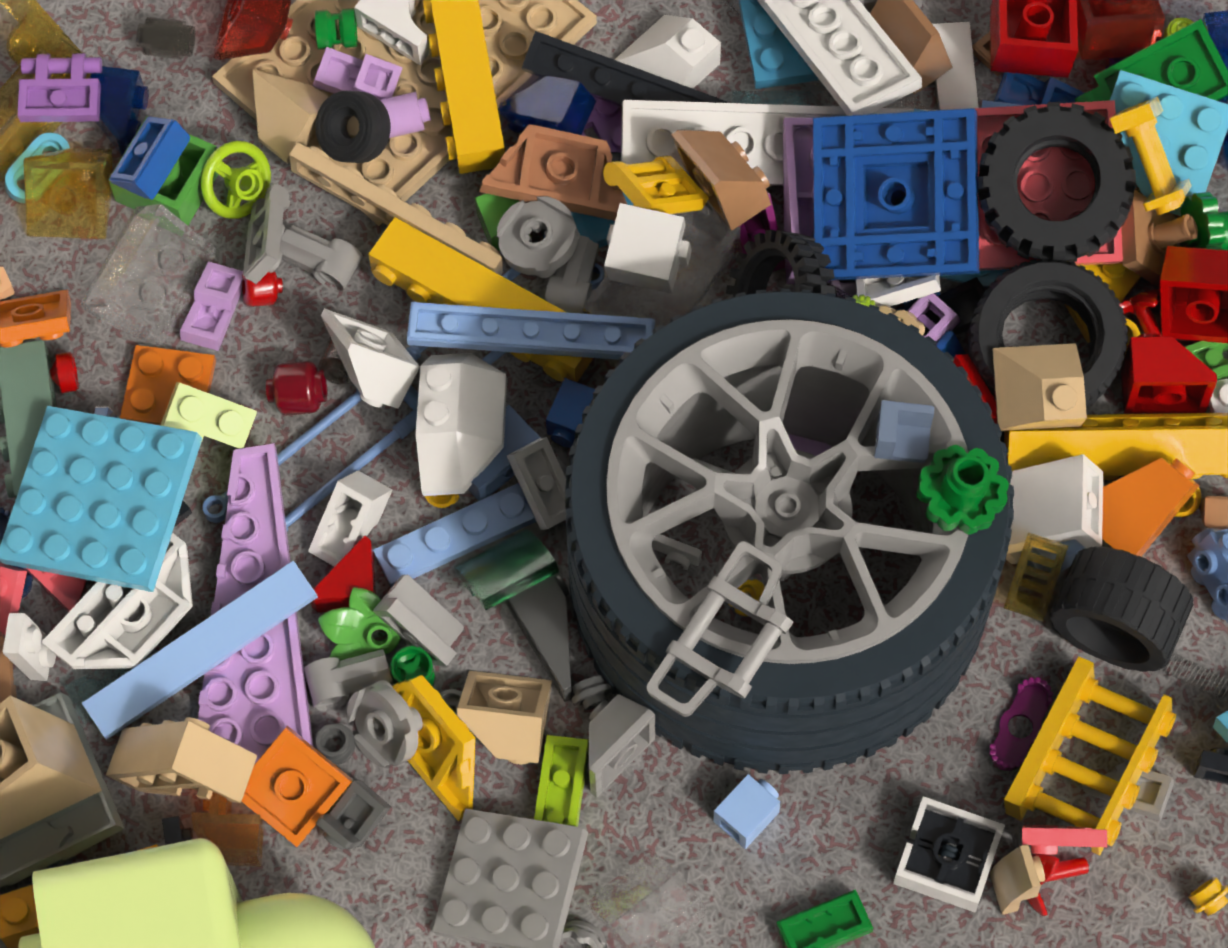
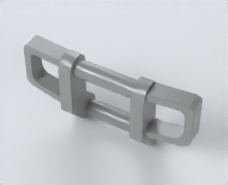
[646,541,793,717]

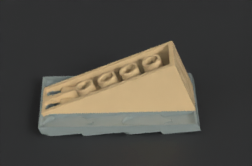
[0,692,125,888]

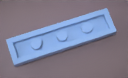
[373,483,537,588]

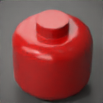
[242,271,283,307]

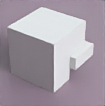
[604,203,692,294]

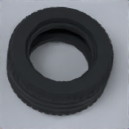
[968,258,1128,408]

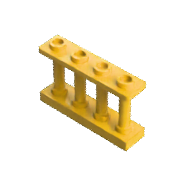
[1110,96,1192,215]
[1004,656,1176,856]

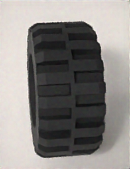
[978,102,1136,263]

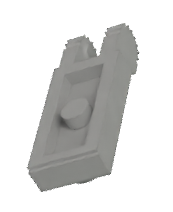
[243,183,290,284]

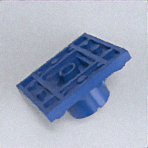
[813,108,979,280]

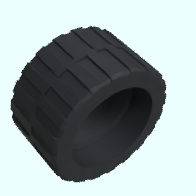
[1049,546,1194,672]

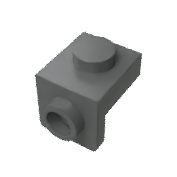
[316,780,391,849]

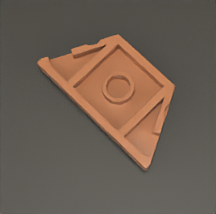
[479,124,627,221]

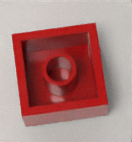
[990,0,1078,78]
[1160,246,1228,343]

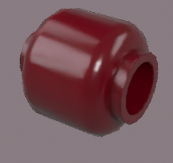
[266,361,328,416]

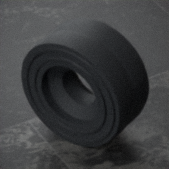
[315,90,391,163]

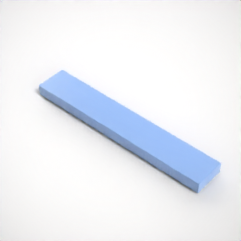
[407,302,655,360]
[82,561,318,740]

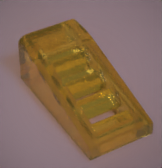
[1004,532,1068,622]

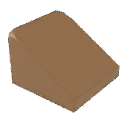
[1200,496,1228,529]

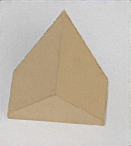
[252,69,328,164]

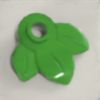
[318,587,400,661]

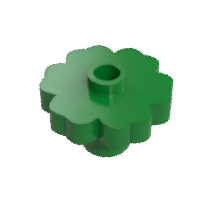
[1180,192,1228,250]
[916,445,1009,535]

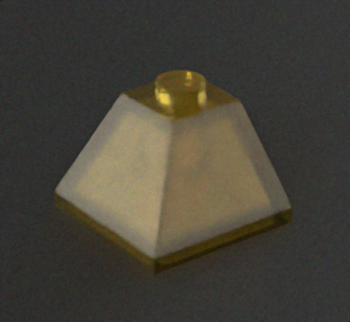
[24,148,112,239]

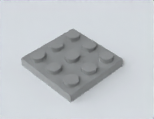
[432,808,588,948]

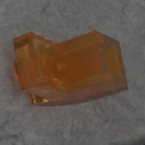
[192,792,264,867]

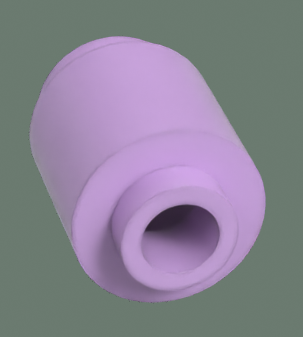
[381,91,431,138]

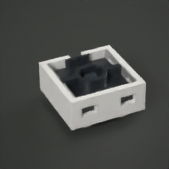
[894,796,1005,913]

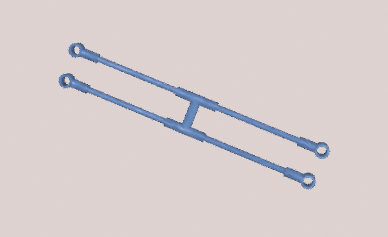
[203,232,604,532]

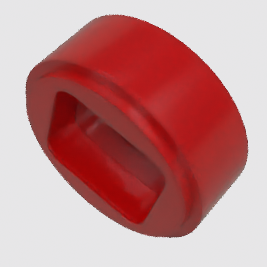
[50,352,79,394]

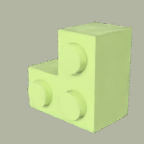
[160,382,257,449]

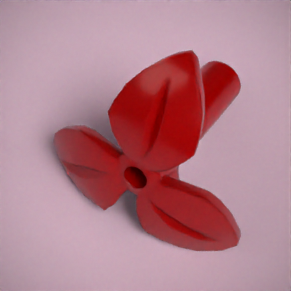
[1119,289,1162,337]
[1026,854,1089,917]

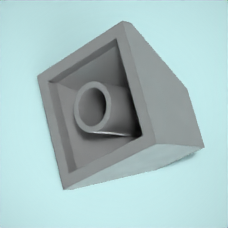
[589,694,655,798]

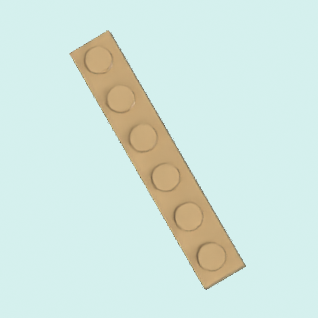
[289,142,503,275]

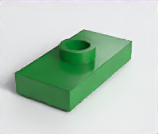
[776,889,873,948]

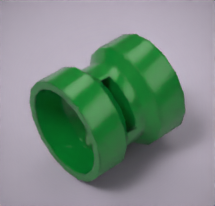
[315,8,358,50]
[391,646,435,687]

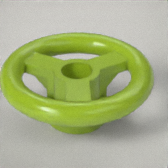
[201,141,271,219]

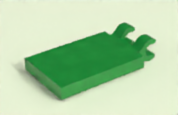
[1074,19,1228,102]

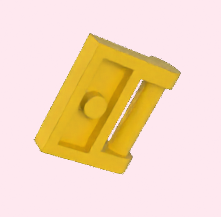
[603,155,709,214]

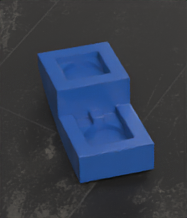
[994,72,1084,105]

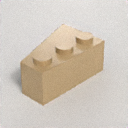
[106,717,257,803]

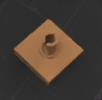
[1121,190,1198,288]

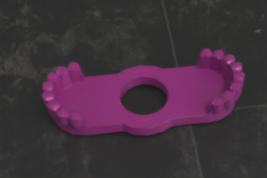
[989,677,1053,771]

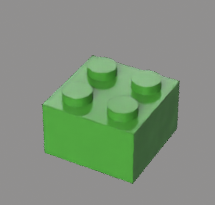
[108,116,218,232]

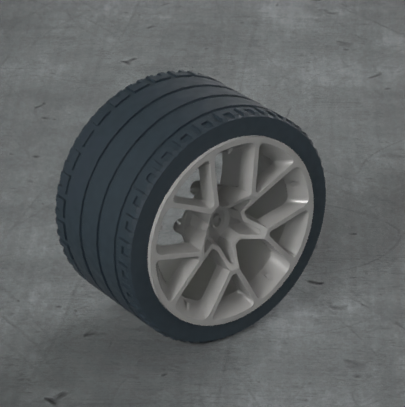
[565,289,1014,774]

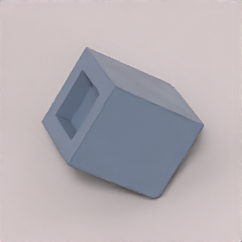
[874,400,934,463]

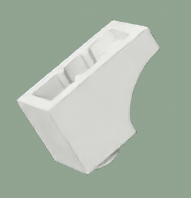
[354,0,429,65]
[308,471,392,567]

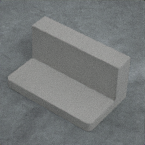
[373,575,464,666]

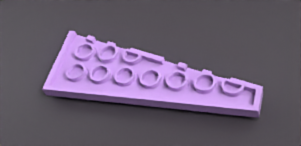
[198,443,313,763]

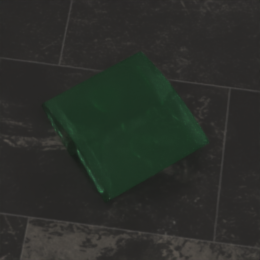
[454,529,559,610]

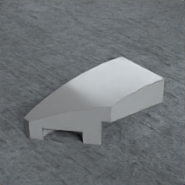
[1082,762,1174,822]

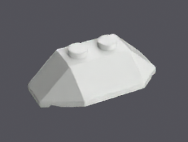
[416,353,507,496]
[42,533,193,669]

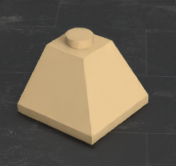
[992,343,1087,431]
[457,670,552,765]

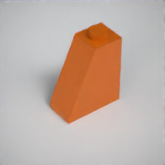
[1102,458,1200,557]

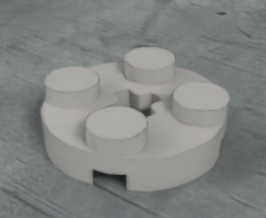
[497,196,580,278]
[347,680,423,767]

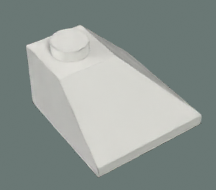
[615,15,721,89]
[321,308,420,409]

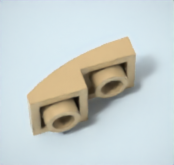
[990,844,1045,915]

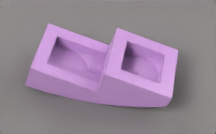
[313,47,403,100]
[180,261,243,351]

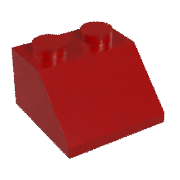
[1121,333,1217,414]

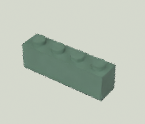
[0,340,57,499]

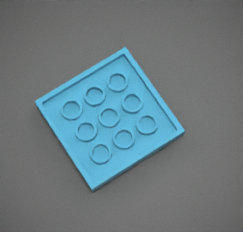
[0,406,202,592]

